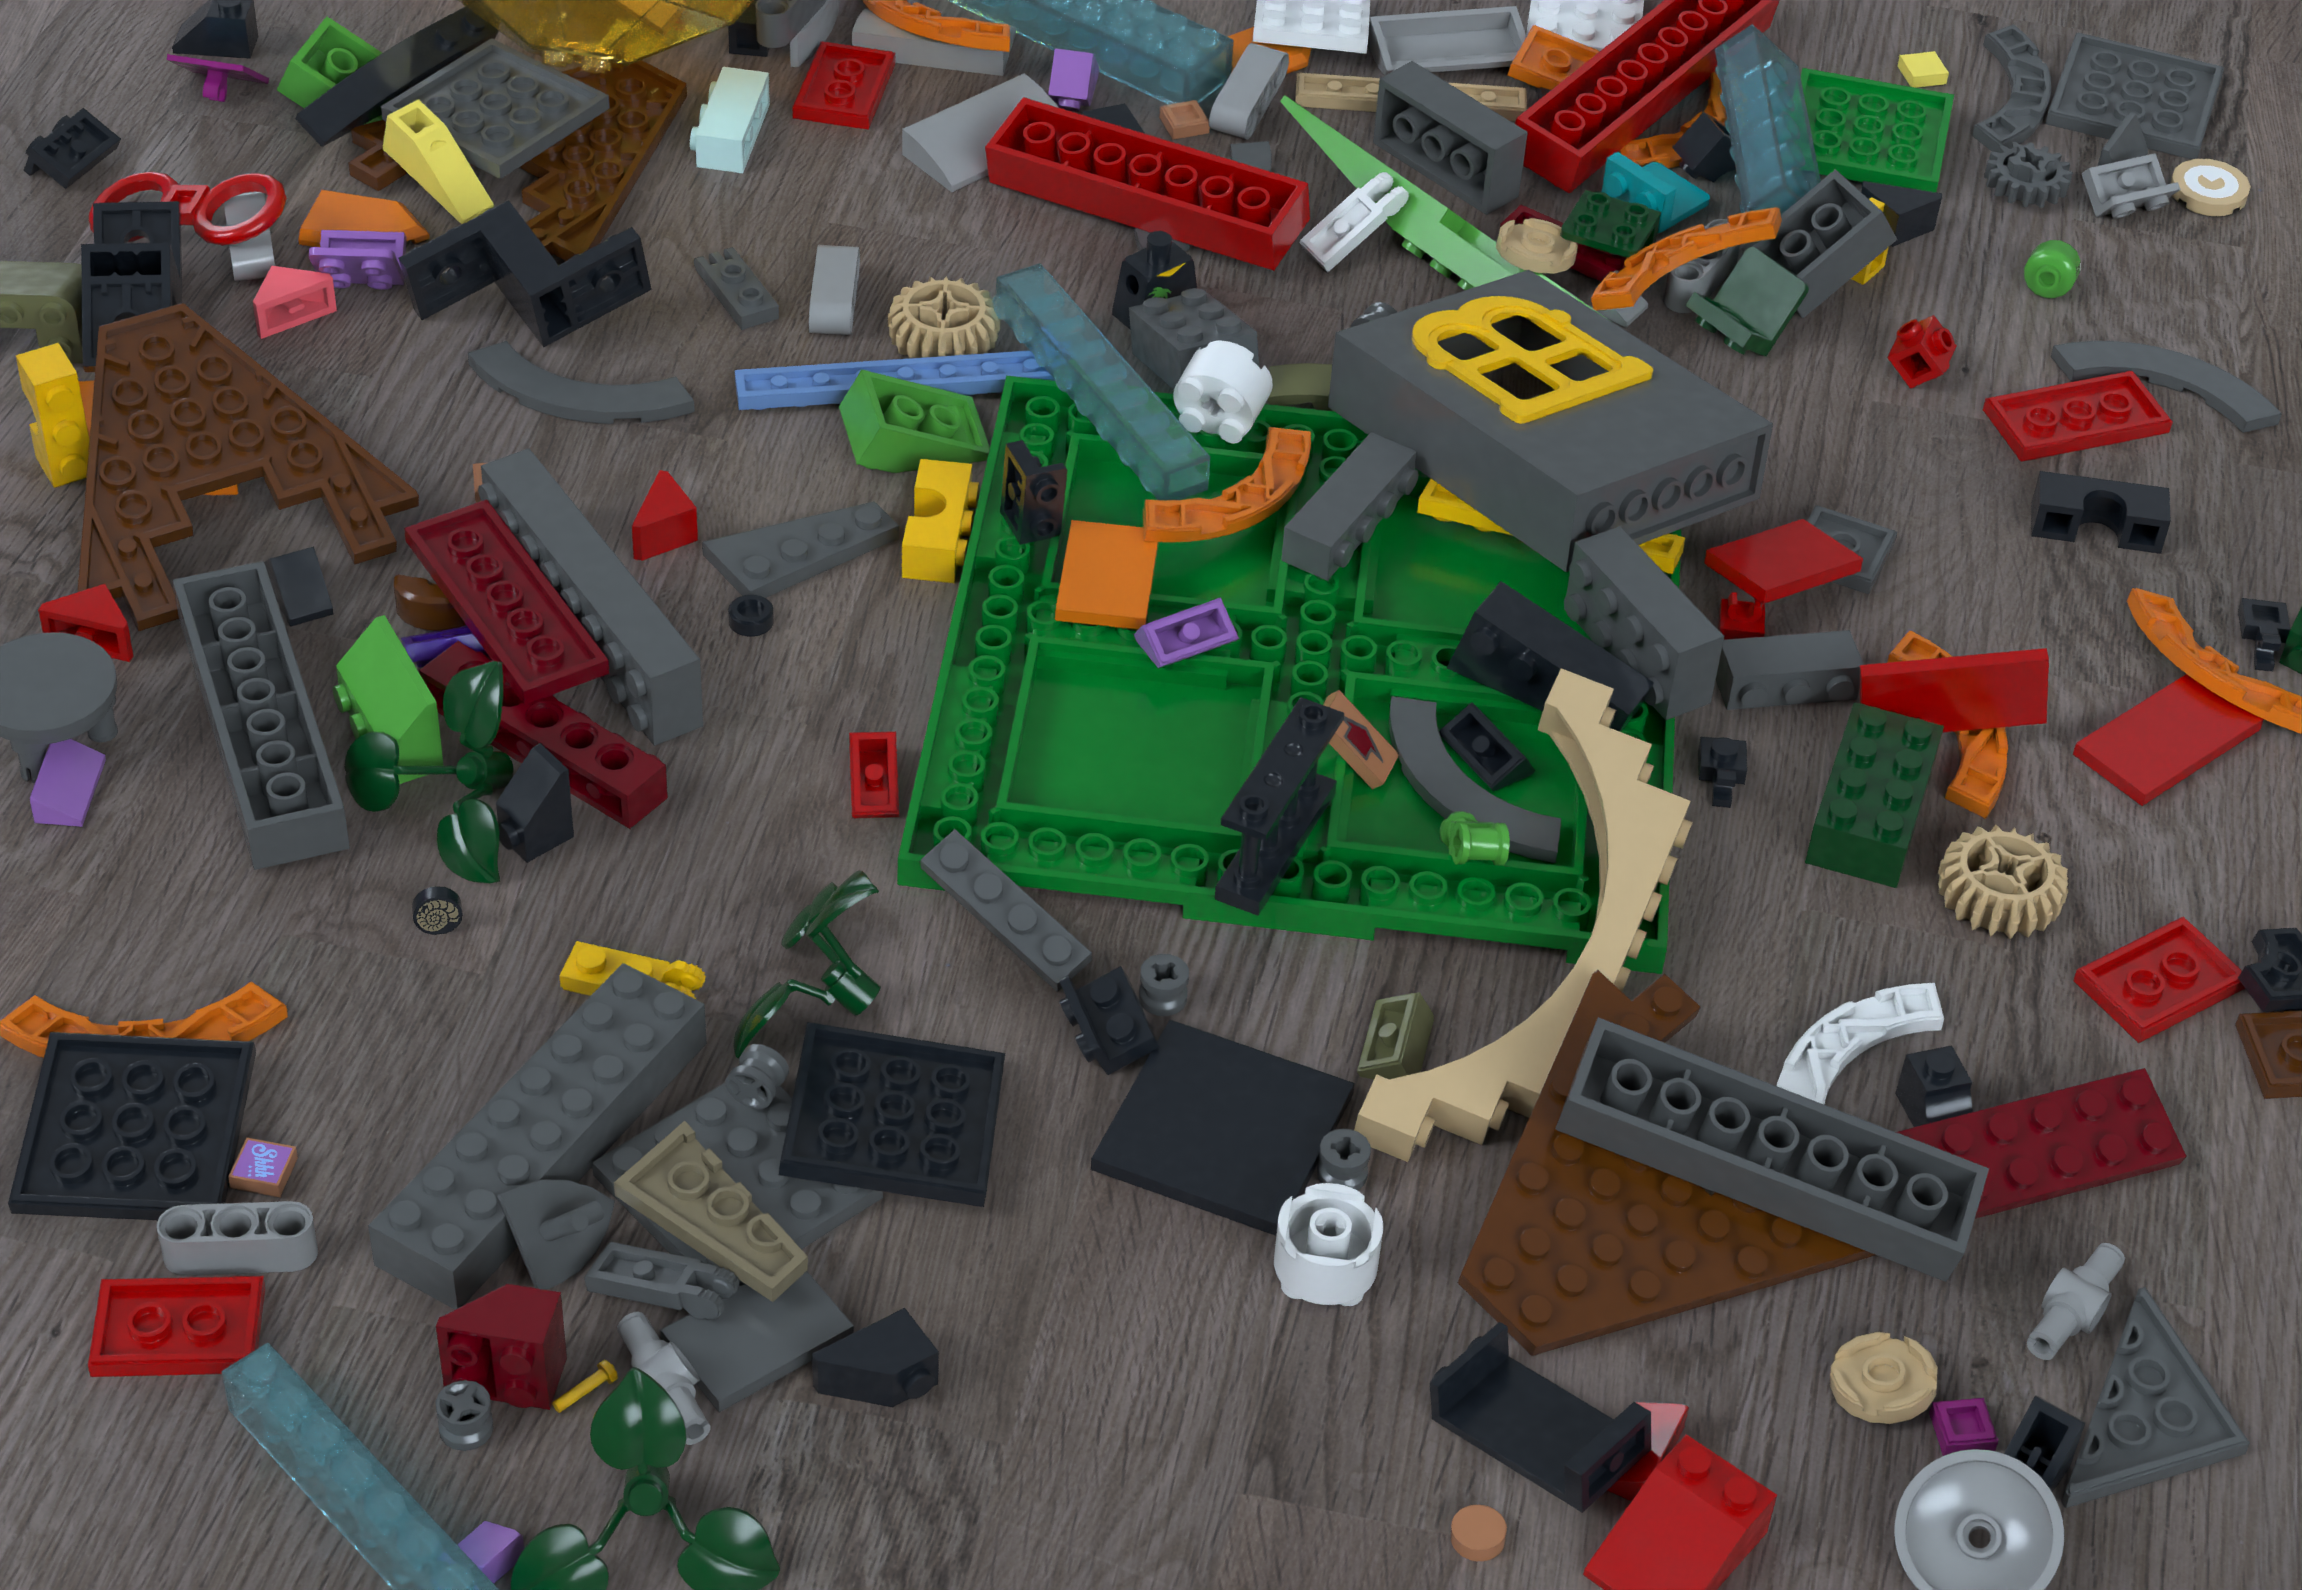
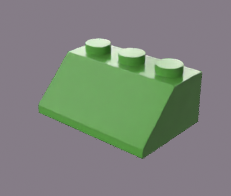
[333,615,444,784]

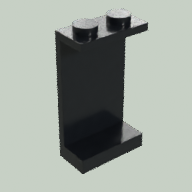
[1430,1322,1652,1513]

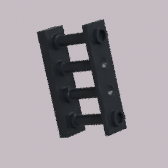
[1214,697,1344,916]

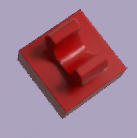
[1718,592,1766,640]

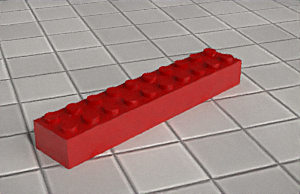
[1515,0,1780,193]

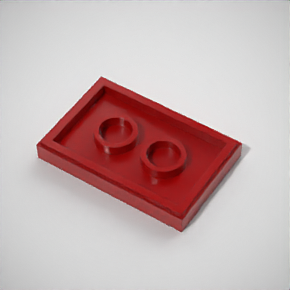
[792,41,896,130]
[1704,519,1863,604]
[2073,917,2245,1043]
[88,1276,266,1377]

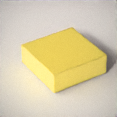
[1898,51,1949,88]

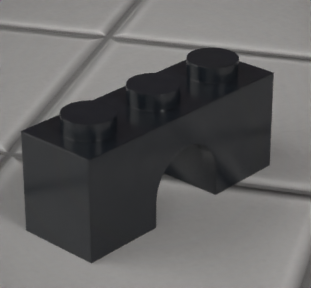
[2031,471,2171,554]

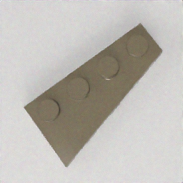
[614,1121,808,1302]

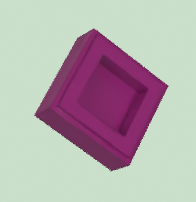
[1929,1398,1999,1456]

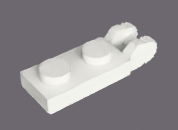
[1299,172,1409,273]

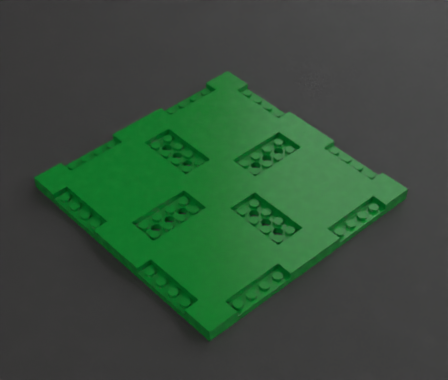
[897,375,1681,974]

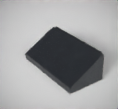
[1439,702,1535,792]

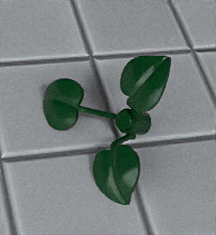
[344,661,514,883]
[733,870,881,1059]
[511,1367,780,1590]

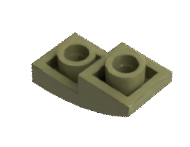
[1267,363,1332,411]

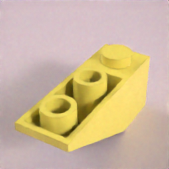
[383,99,494,224]

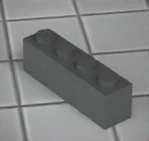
[1281,432,1418,581]

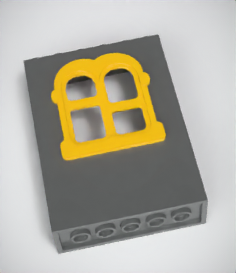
[1328,270,1773,572]

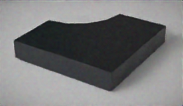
[2238,928,2302,1012]

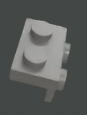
[2081,153,2181,219]

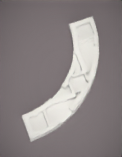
[1777,983,1944,1105]

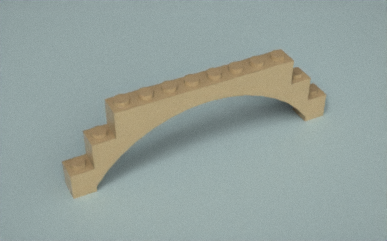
[1354,669,1693,1162]

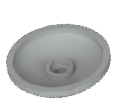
[1894,1449,2064,1590]

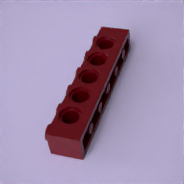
[419,641,668,829]

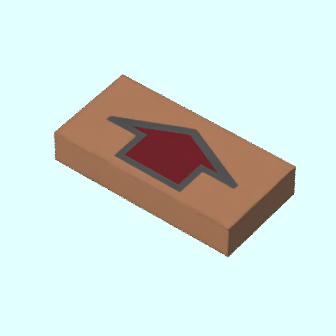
[1323,690,1399,790]

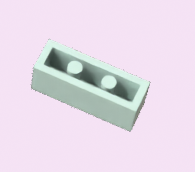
[690,67,770,173]

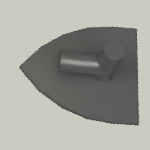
[497,1179,615,1290]

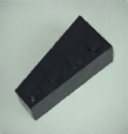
[1447,581,1654,732]

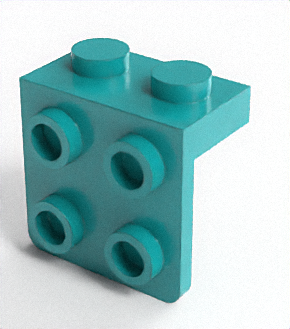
[1602,152,1710,233]

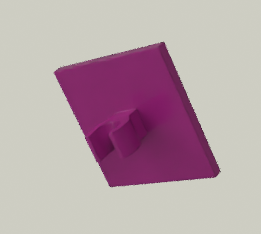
[167,54,269,102]

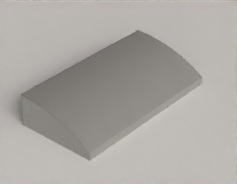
[1368,6,1527,75]
[852,8,1016,76]
[902,73,1059,192]

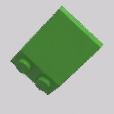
[277,16,383,125]
[839,369,990,473]

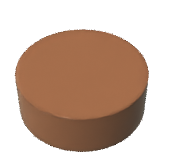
[1451,1505,1507,1561]

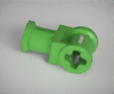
[1439,811,1510,865]

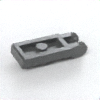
[584,1242,740,1321]

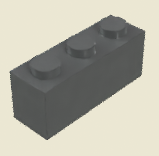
[1716,630,1864,710]

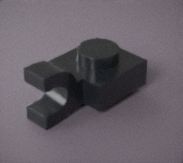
[2238,598,2290,672]
[1698,736,1747,808]

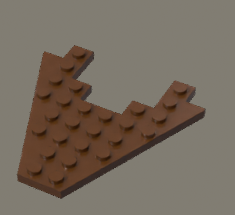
[348,54,687,261]
[78,303,419,631]
[1457,970,1876,1356]

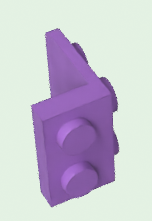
[309,230,407,290]

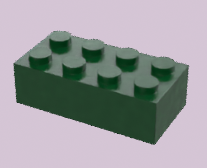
[1805,702,1944,888]

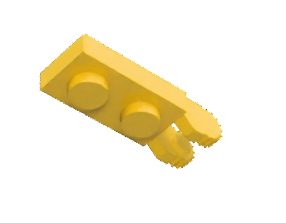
[559,941,706,999]

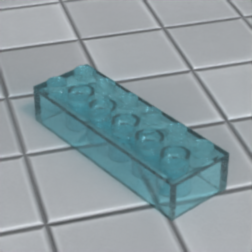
[1715,24,1821,215]

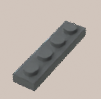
[920,829,1092,992]

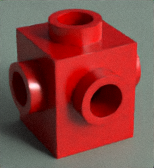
[1887,315,1957,388]

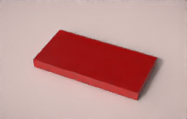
[1983,371,2173,462]
[1860,648,2049,733]
[2073,674,2264,806]

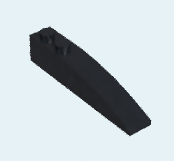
[295,2,500,147]

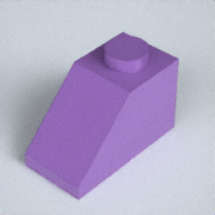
[1048,49,1100,111]

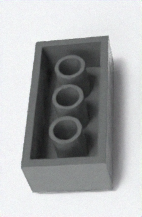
[1373,61,1528,215]
[1564,526,1724,720]

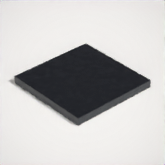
[1091,1020,1355,1236]
[778,1022,1005,1207]
[8,1032,256,1221]

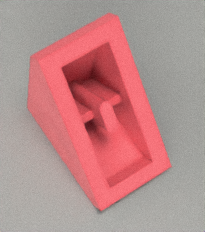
[253,266,337,339]

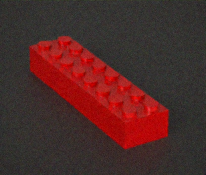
[985,97,1310,271]

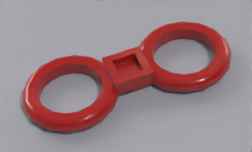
[88,171,287,246]

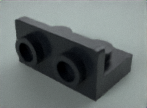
[23,108,121,189]
[1000,440,1067,545]
[1059,966,1160,1075]

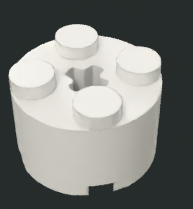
[1173,341,1273,444]
[1274,1183,1383,1306]

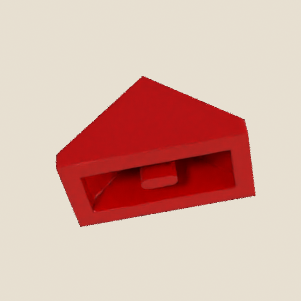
[632,470,698,561]
[38,584,134,662]

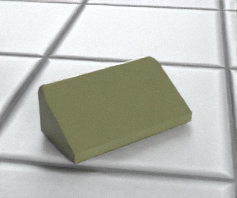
[1357,992,1434,1080]

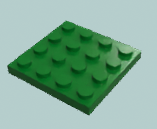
[1780,68,1954,192]

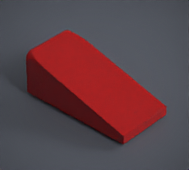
[849,731,899,818]

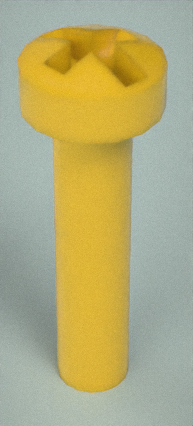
[552,1359,618,1413]

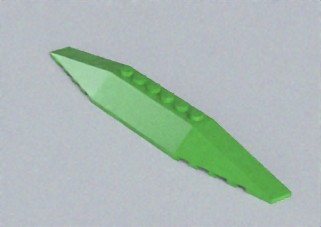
[1280,95,1610,321]

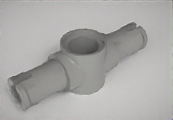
[2027,1243,2125,1360]
[617,1312,711,1445]

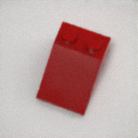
[1583,1434,1777,1590]

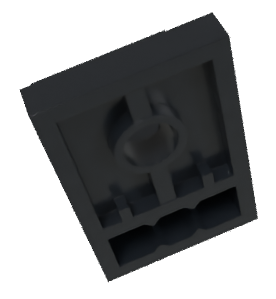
[398,200,652,347]
[81,201,182,372]

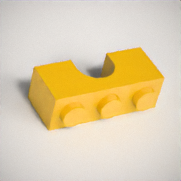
[15,343,90,488]
[902,459,980,583]

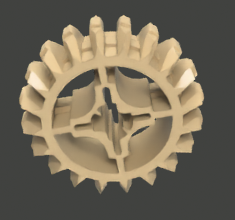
[888,276,1000,358]
[1938,825,2068,939]

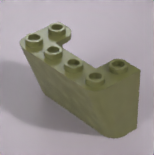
[0,261,83,363]

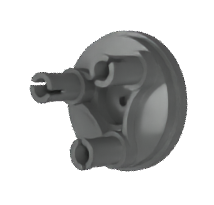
[0,632,118,783]

